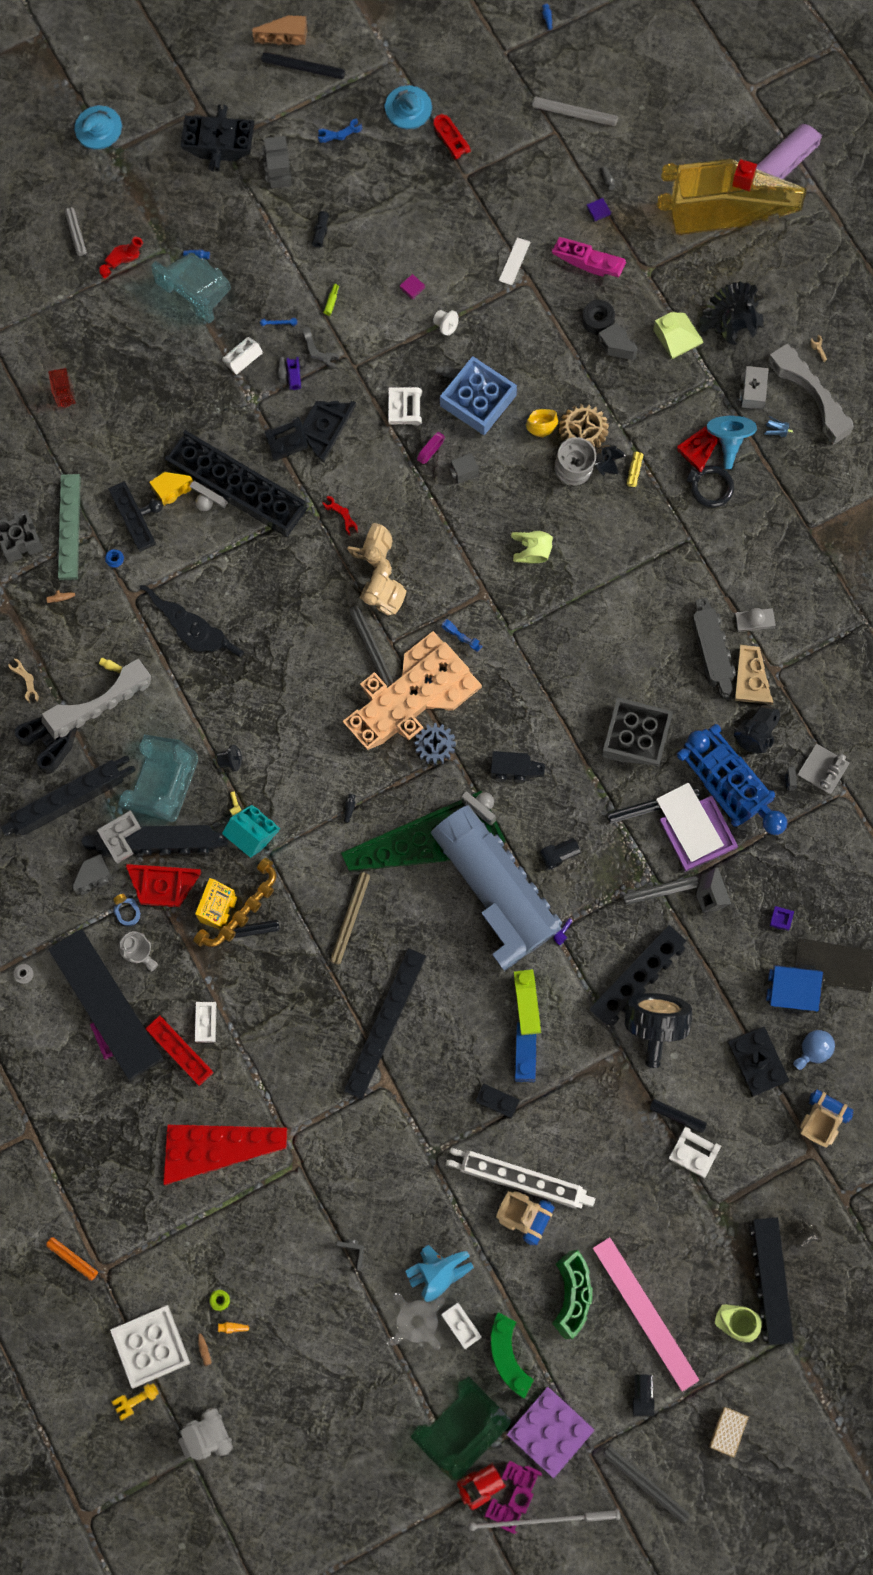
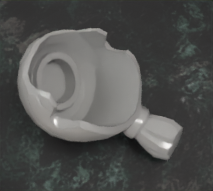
[118,931,158,972]

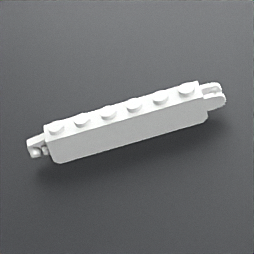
[446,1148,595,1209]

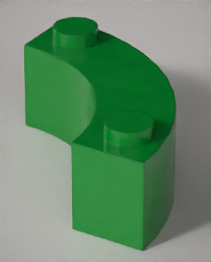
[552,1250,592,1339]
[491,1312,534,1399]

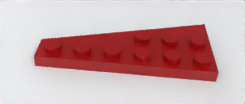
[164,1124,288,1186]

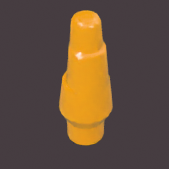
[218,1322,249,1334]

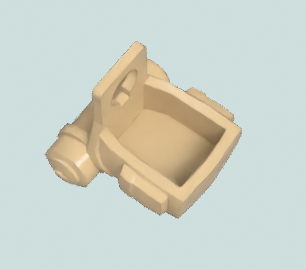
[347,523,393,575]
[360,564,407,615]

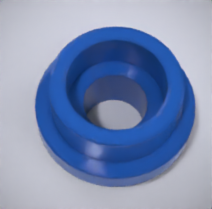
[105,549,124,568]

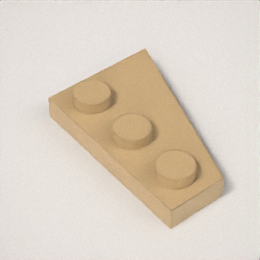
[735,645,773,705]

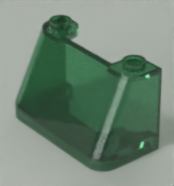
[410,1376,511,1481]

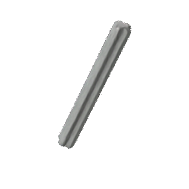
[532,97,618,126]

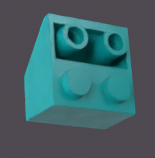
[222,805,280,858]

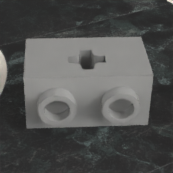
[739,366,769,409]

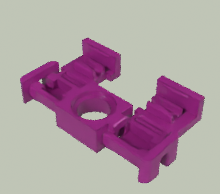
[485,1460,542,1534]

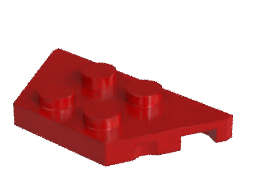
[126,864,201,907]

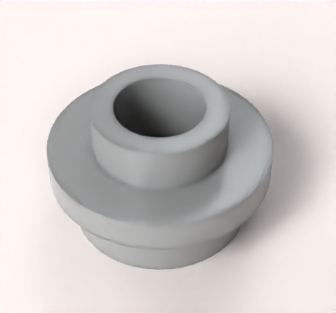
[14,964,34,984]

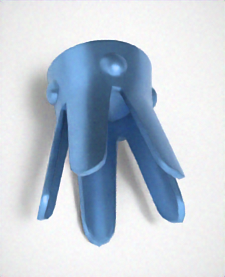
[764,416,793,437]

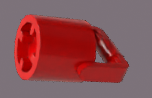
[457,1463,506,1510]

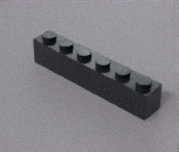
[749,1217,794,1346]

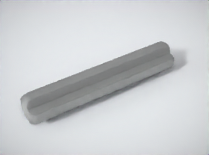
[65,207,87,256]

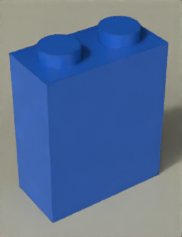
[766,965,823,1011]

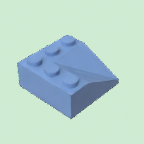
[440,356,517,435]

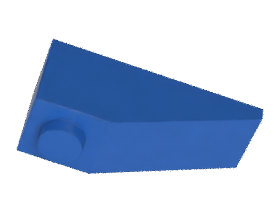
[515,1022,536,1082]

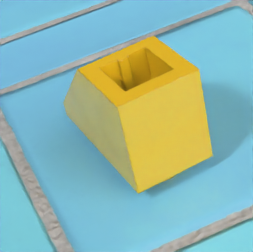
[150,472,193,506]

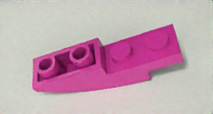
[552,237,626,278]

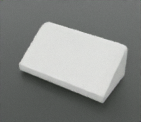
[222,337,263,374]

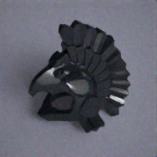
[699,281,765,345]

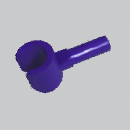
[554,918,572,945]

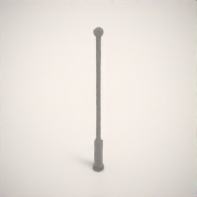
[468,1509,620,1531]

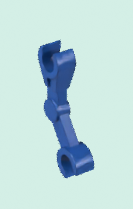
[318,119,362,143]
[441,619,483,652]

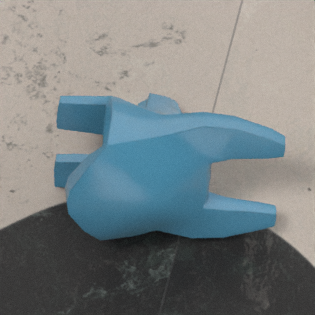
[406,1245,474,1302]

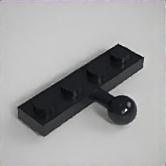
[108,481,163,552]

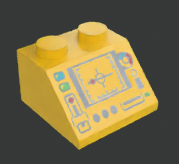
[195,878,237,930]

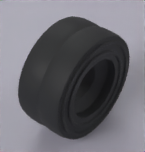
[582,300,615,335]

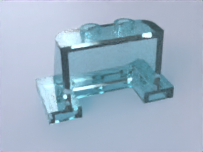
[151,253,231,324]

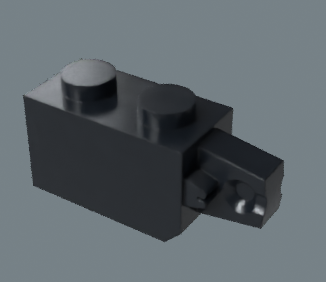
[491,751,545,783]

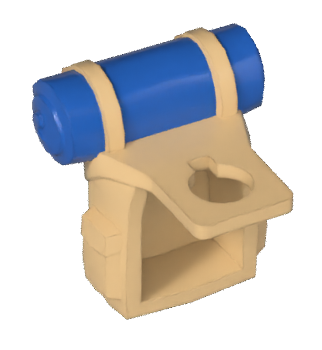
[800,1089,853,1148]
[496,1191,555,1245]

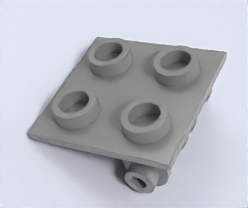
[798,743,850,795]

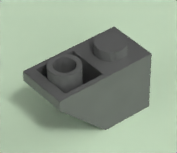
[598,323,637,360]
[73,854,113,895]
[696,868,731,913]

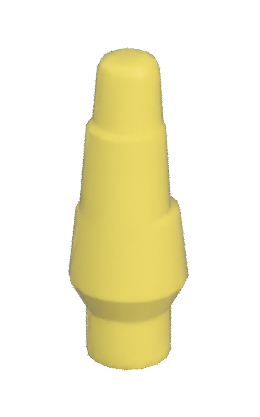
[99,658,122,673]

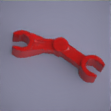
[322,496,358,536]

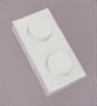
[195,1002,216,1043]
[441,1303,482,1349]

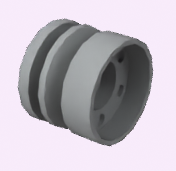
[554,437,596,486]

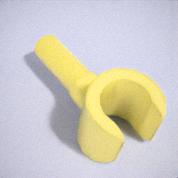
[230,792,242,816]

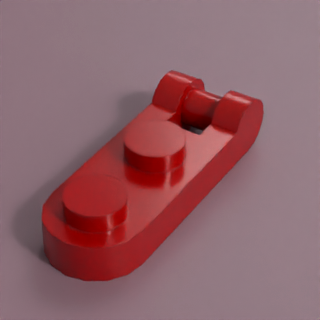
[434,114,471,160]

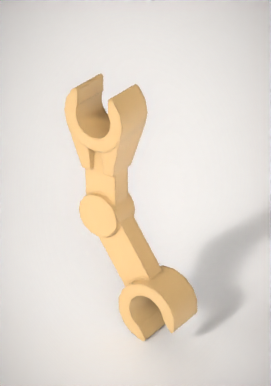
[9,659,39,703]

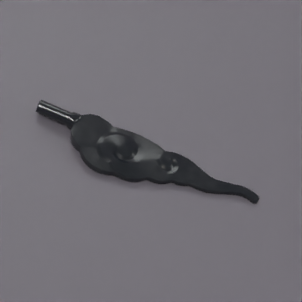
[139,585,244,658]

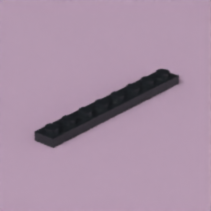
[344,948,427,1100]

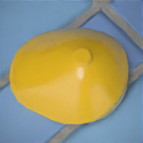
[526,409,558,437]

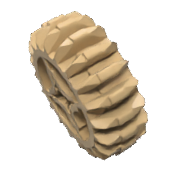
[559,404,609,448]

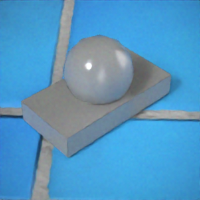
[190,481,227,511]
[735,608,776,632]
[462,791,496,825]

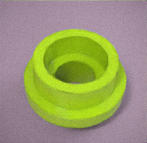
[209,1290,230,1311]

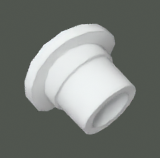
[433,310,458,335]

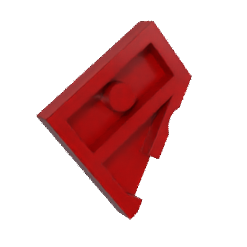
[677,426,718,472]

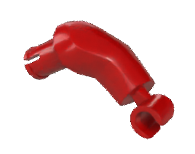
[100,237,143,279]

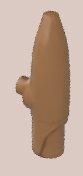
[46,591,75,603]
[198,1334,211,1366]

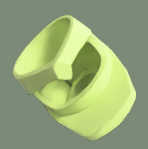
[511,531,553,563]
[715,1304,761,1342]

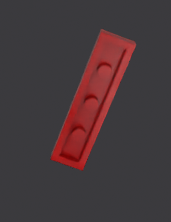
[146,1016,214,1086]

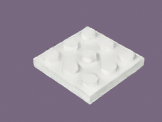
[110,1305,191,1389]

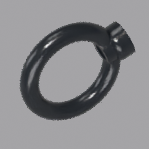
[686,465,734,508]

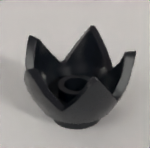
[595,445,626,476]

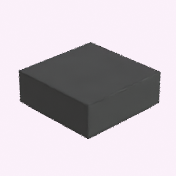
[785,767,797,791]

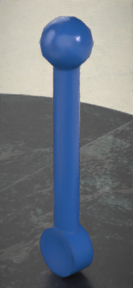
[260,318,297,326]

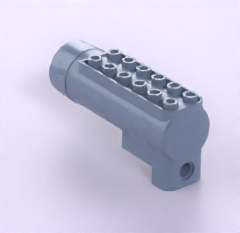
[431,805,562,971]

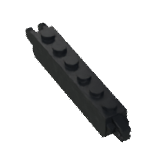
[0,756,136,836]
[81,825,228,857]

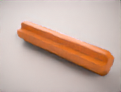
[46,1237,98,1280]

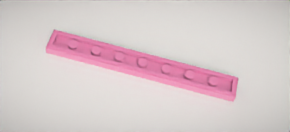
[593,1238,700,1392]

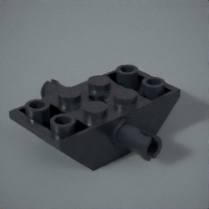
[180,104,255,172]

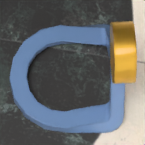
[113,894,141,926]

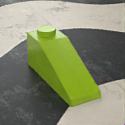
[514,969,541,1035]

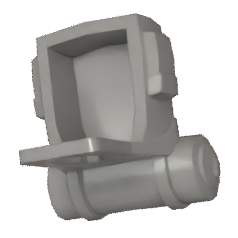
[179,1408,233,1460]

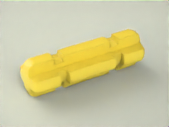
[627,452,643,487]

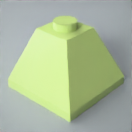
[654,312,703,359]

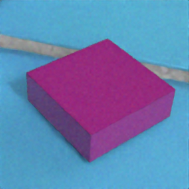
[400,274,425,300]

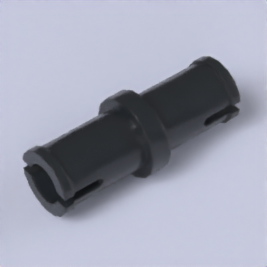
[312,211,329,248]

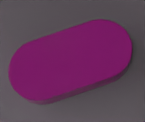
[417,432,445,464]

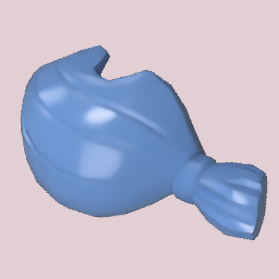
[793,1030,835,1070]

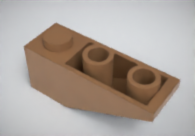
[252,16,307,45]

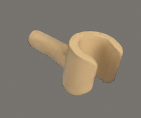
[811,335,827,362]

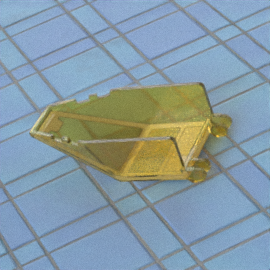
[657,159,807,235]

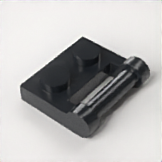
[265,416,308,461]

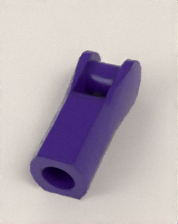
[287,357,301,390]

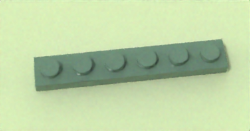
[58,474,81,580]

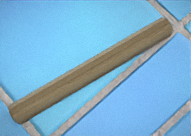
[330,872,370,965]

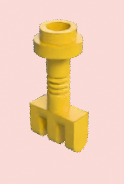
[112,1383,159,1421]

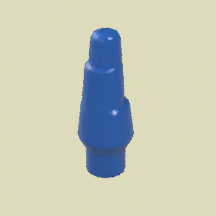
[542,4,552,30]
[183,250,210,260]

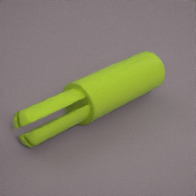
[324,284,339,316]

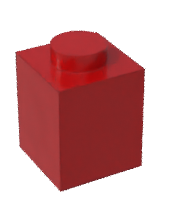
[732,159,758,192]

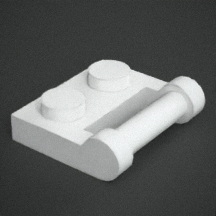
[389,387,422,426]
[669,1127,721,1178]

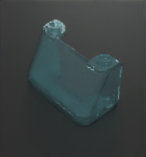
[118,734,198,822]

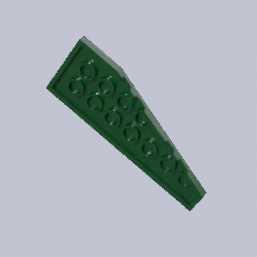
[341,791,506,872]

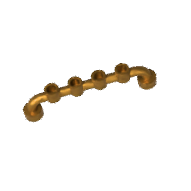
[193,857,277,947]

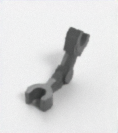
[302,327,339,369]

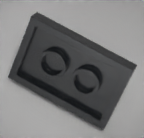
[728,1026,790,1097]

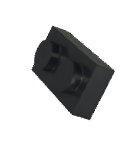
[475,1084,520,1119]

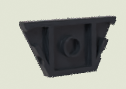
[302,401,356,463]

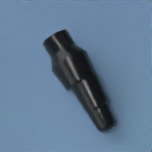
[344,794,356,823]

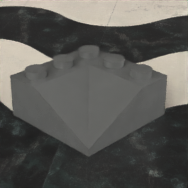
[602,697,673,766]

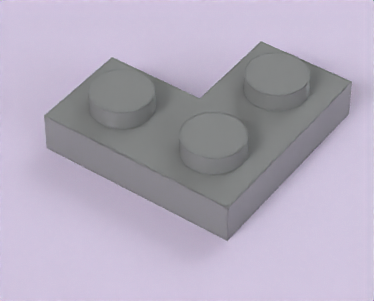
[97,810,141,864]

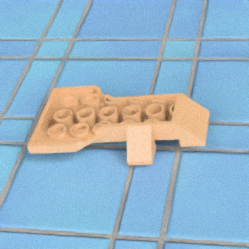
[343,631,482,750]

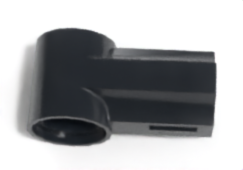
[539,838,581,870]
[633,1374,655,1417]

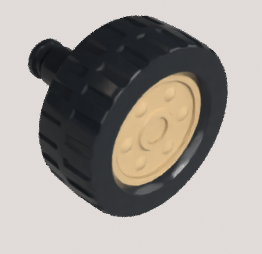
[625,993,693,1068]

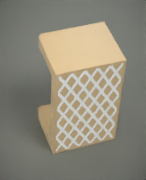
[709,1407,748,1457]

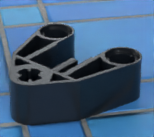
[15,717,77,774]

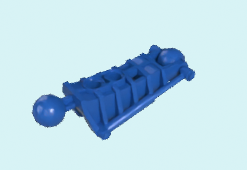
[677,724,788,835]

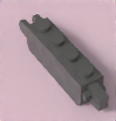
[692,597,736,699]

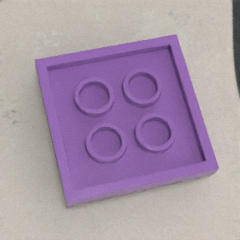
[660,796,738,872]
[507,1387,594,1478]

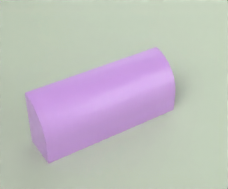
[755,124,822,190]

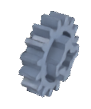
[414,723,456,765]

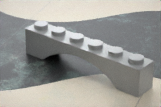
[768,343,854,445]
[42,659,151,739]

